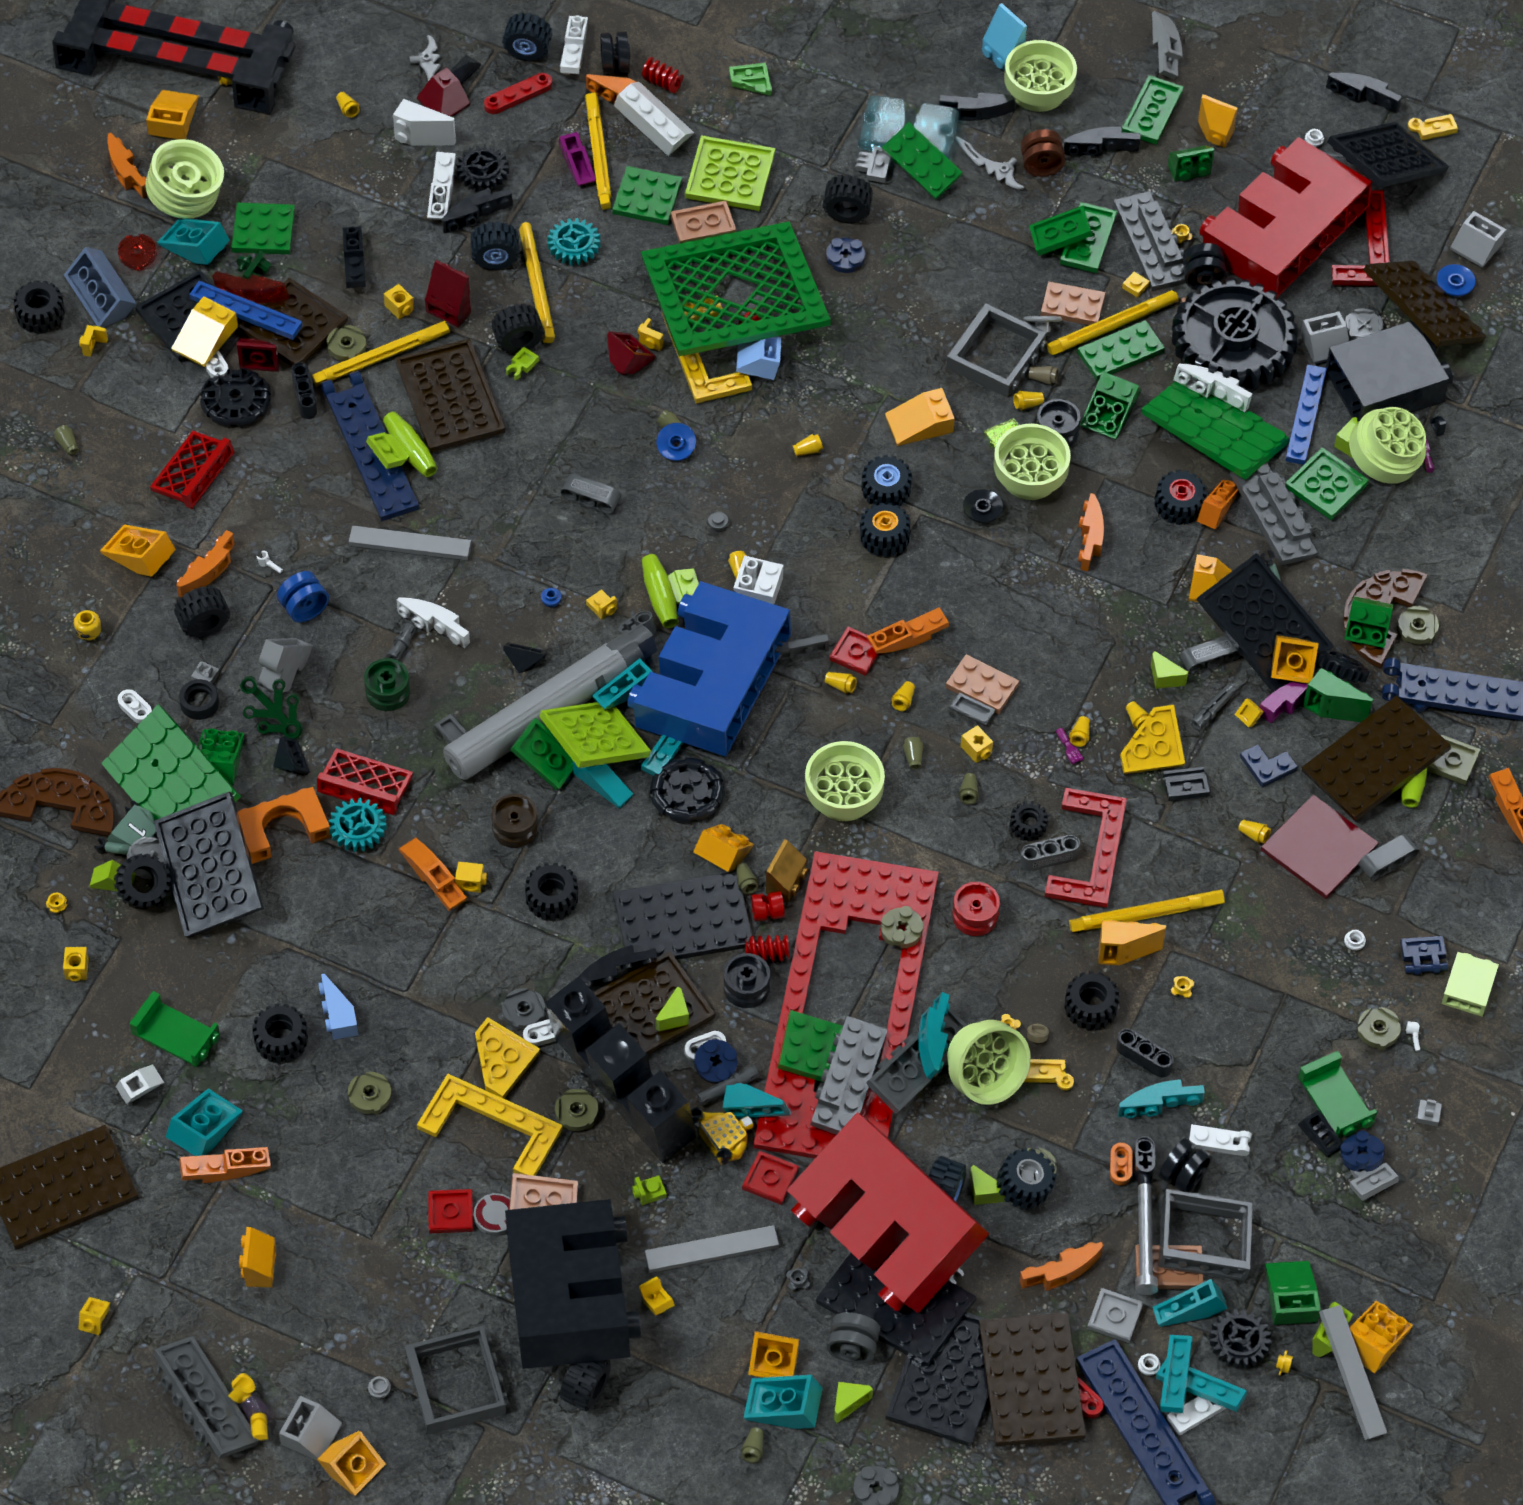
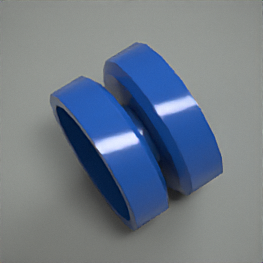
[277,571,329,623]

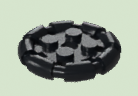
[200,368,271,427]
[650,758,725,823]

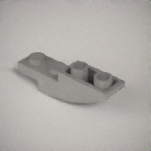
[1152,11,1183,79]

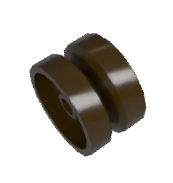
[491,794,538,848]

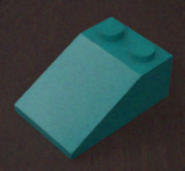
[157,218,230,265]
[166,1088,243,1156]
[743,1375,823,1429]

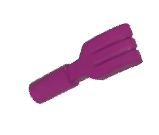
[1424,439,1434,473]
[1056,728,1084,764]

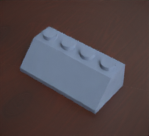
[64,247,137,328]

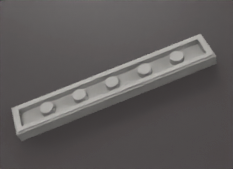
[349,526,471,560]
[645,1225,779,1273]
[1319,1305,1387,1440]

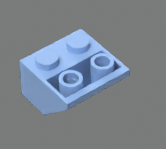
[736,337,781,380]

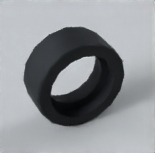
[179,679,219,720]

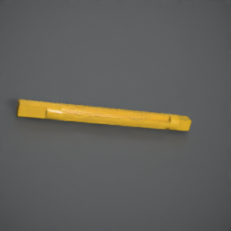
[585,92,611,210]
[519,222,555,343]
[1046,290,1179,355]
[312,321,450,386]
[1068,889,1225,932]

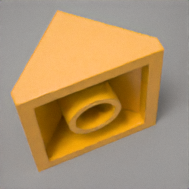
[748,1331,799,1378]

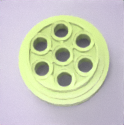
[1004,40,1077,112]
[1349,407,1426,484]
[994,424,1070,500]
[805,741,885,821]
[947,1020,1030,1105]

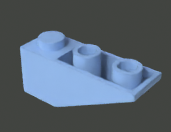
[318,974,358,1040]

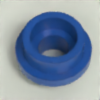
[541,588,561,607]

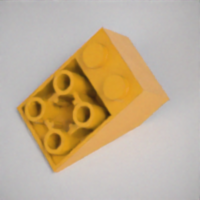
[146,90,199,139]
[1098,920,1166,965]
[1349,1301,1413,1373]

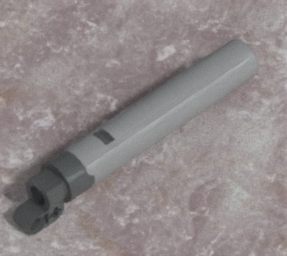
[443,611,657,780]

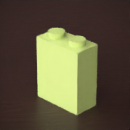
[1442,952,1499,1017]

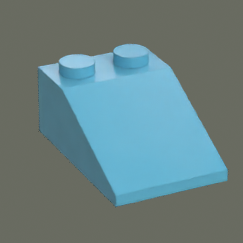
[982,3,1027,72]

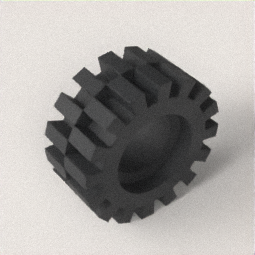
[1010,801,1048,841]

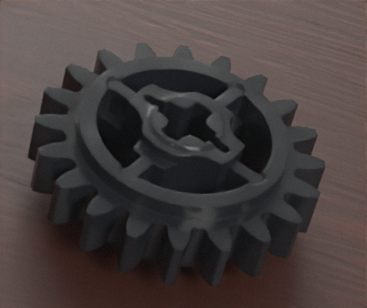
[456,145,509,191]
[1315,650,1370,683]
[1209,1309,1271,1369]

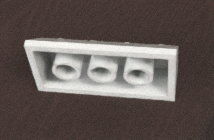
[614,82,694,156]

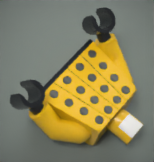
[690,1107,754,1165]

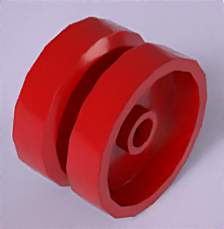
[952,882,1000,936]

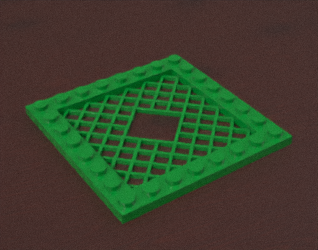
[641,221,831,356]

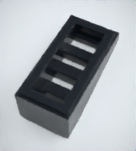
[1298,1110,1343,1157]

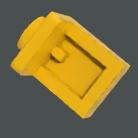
[637,318,663,351]
[79,325,108,357]
[639,1276,675,1316]

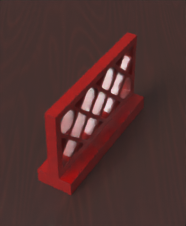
[150,431,235,509]
[317,748,413,815]

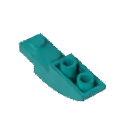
[918,992,950,1079]
[1118,1079,1205,1118]

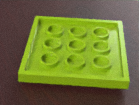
[685,135,775,211]
[539,702,651,768]

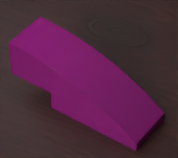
[558,132,596,186]
[1260,676,1314,724]

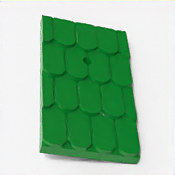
[1142,381,1289,480]
[101,704,241,820]

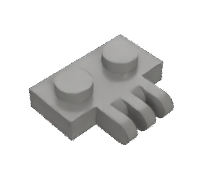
[855,146,891,183]
[1350,1163,1399,1201]

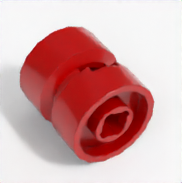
[751,891,785,922]

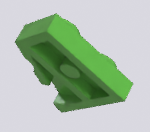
[729,63,772,95]

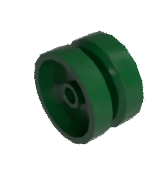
[364,658,410,712]

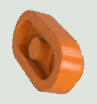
[1110,1143,1132,1185]

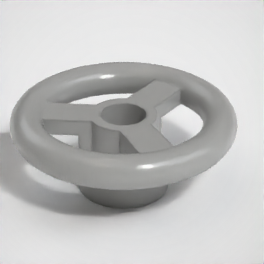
[1023,316,1062,332]

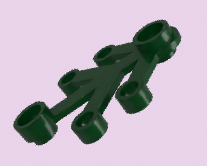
[240,676,303,739]

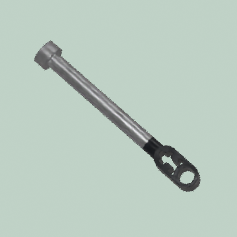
[1133,1136,1158,1295]

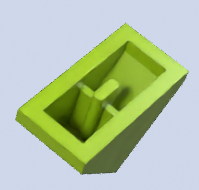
[1334,417,1358,458]
[1151,651,1188,689]
[90,860,136,892]
[656,986,689,1031]
[970,1165,1005,1205]
[834,1382,873,1423]

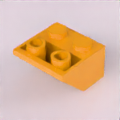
[693,824,754,872]
[239,1227,276,1288]

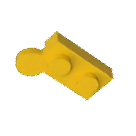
[1408,114,1458,140]
[1024,1059,1074,1090]

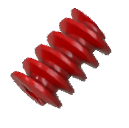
[642,57,684,93]
[745,935,789,962]

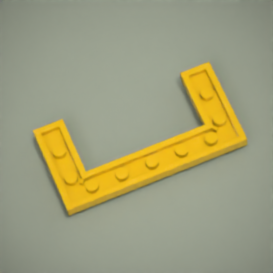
[662,296,752,404]
[417,1074,563,1176]

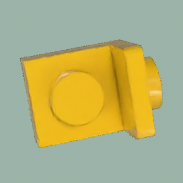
[586,589,617,620]
[78,1297,110,1335]

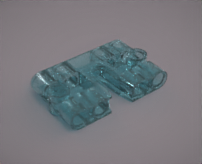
[858,95,959,159]

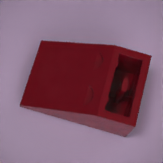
[425,260,471,328]

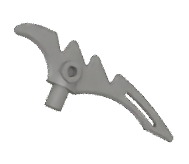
[409,35,440,81]
[956,136,1024,189]

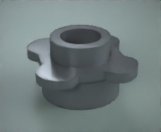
[786,1268,810,1291]

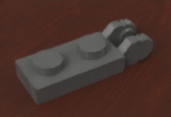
[775,634,829,660]

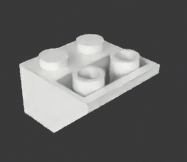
[733,556,783,604]

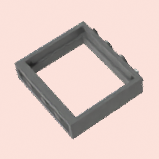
[946,303,1048,398]
[1158,1189,1252,1281]
[405,1326,509,1434]

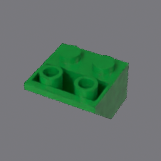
[1168,145,1214,182]
[1344,596,1394,648]

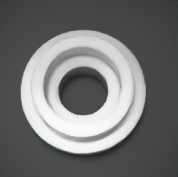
[1305,129,1324,147]
[1344,930,1366,950]
[1138,1354,1160,1376]

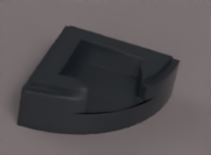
[1430,416,1447,437]

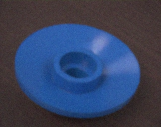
[1436,264,1475,296]
[656,423,696,461]

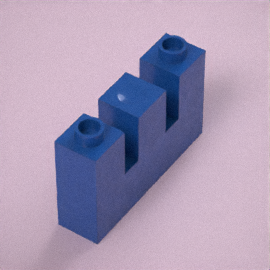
[628,581,791,756]

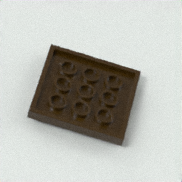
[238,277,348,366]

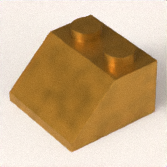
[766,839,809,903]

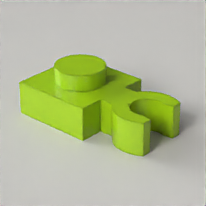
[506,347,539,380]

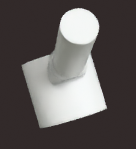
[256,551,283,574]
[1406,1021,1420,1052]

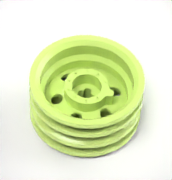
[145,139,224,219]

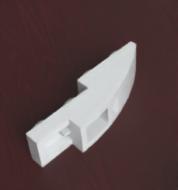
[560,16,588,74]
[427,152,456,220]
[1174,364,1252,412]
[397,597,470,648]

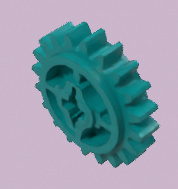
[547,218,601,265]
[328,798,387,852]

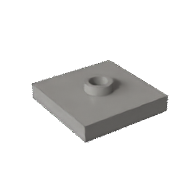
[1087,1288,1144,1343]

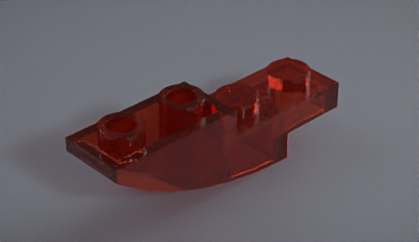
[212,271,289,303]

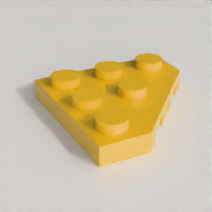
[1120,705,1185,775]
[475,1017,540,1099]

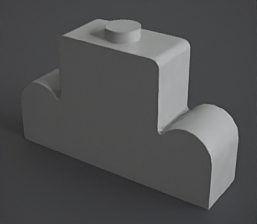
[258,638,313,694]

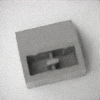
[1450,211,1506,268]
[1300,311,1349,364]
[279,1396,342,1460]

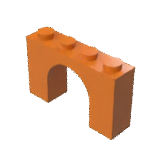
[238,787,331,864]

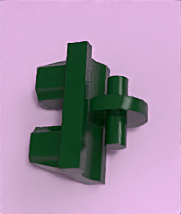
[236,250,271,288]

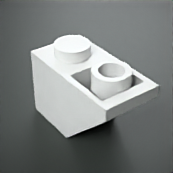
[116,1064,164,1105]

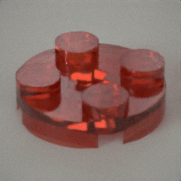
[118,234,157,271]

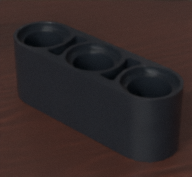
[291,362,317,419]
[1116,1029,1173,1078]

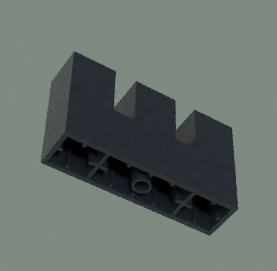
[545,976,696,1164]
[505,1199,641,1369]

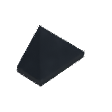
[450,55,481,85]
[503,642,547,673]
[273,736,310,775]

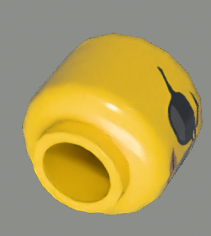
[74,610,101,640]

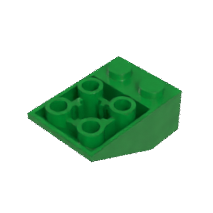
[1080,371,1141,440]
[1303,668,1373,722]
[197,728,244,785]
[1265,1261,1321,1325]

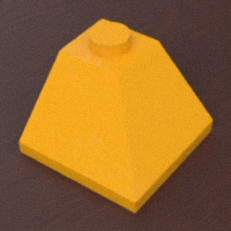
[1198,95,1238,148]
[1188,554,1232,602]
[1271,635,1319,683]
[317,1431,386,1496]

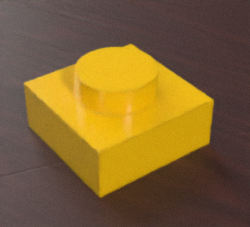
[1122,272,1150,298]
[1234,699,1264,727]

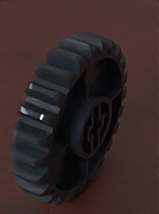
[1171,278,1298,389]

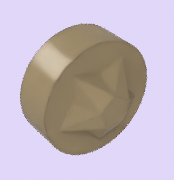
[1027,1024,1049,1043]

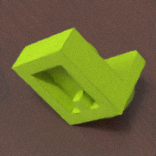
[632,1175,667,1205]

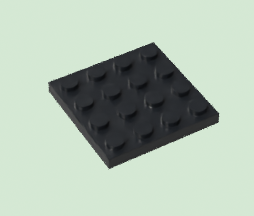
[135,270,243,361]

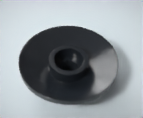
[963,489,1003,523]

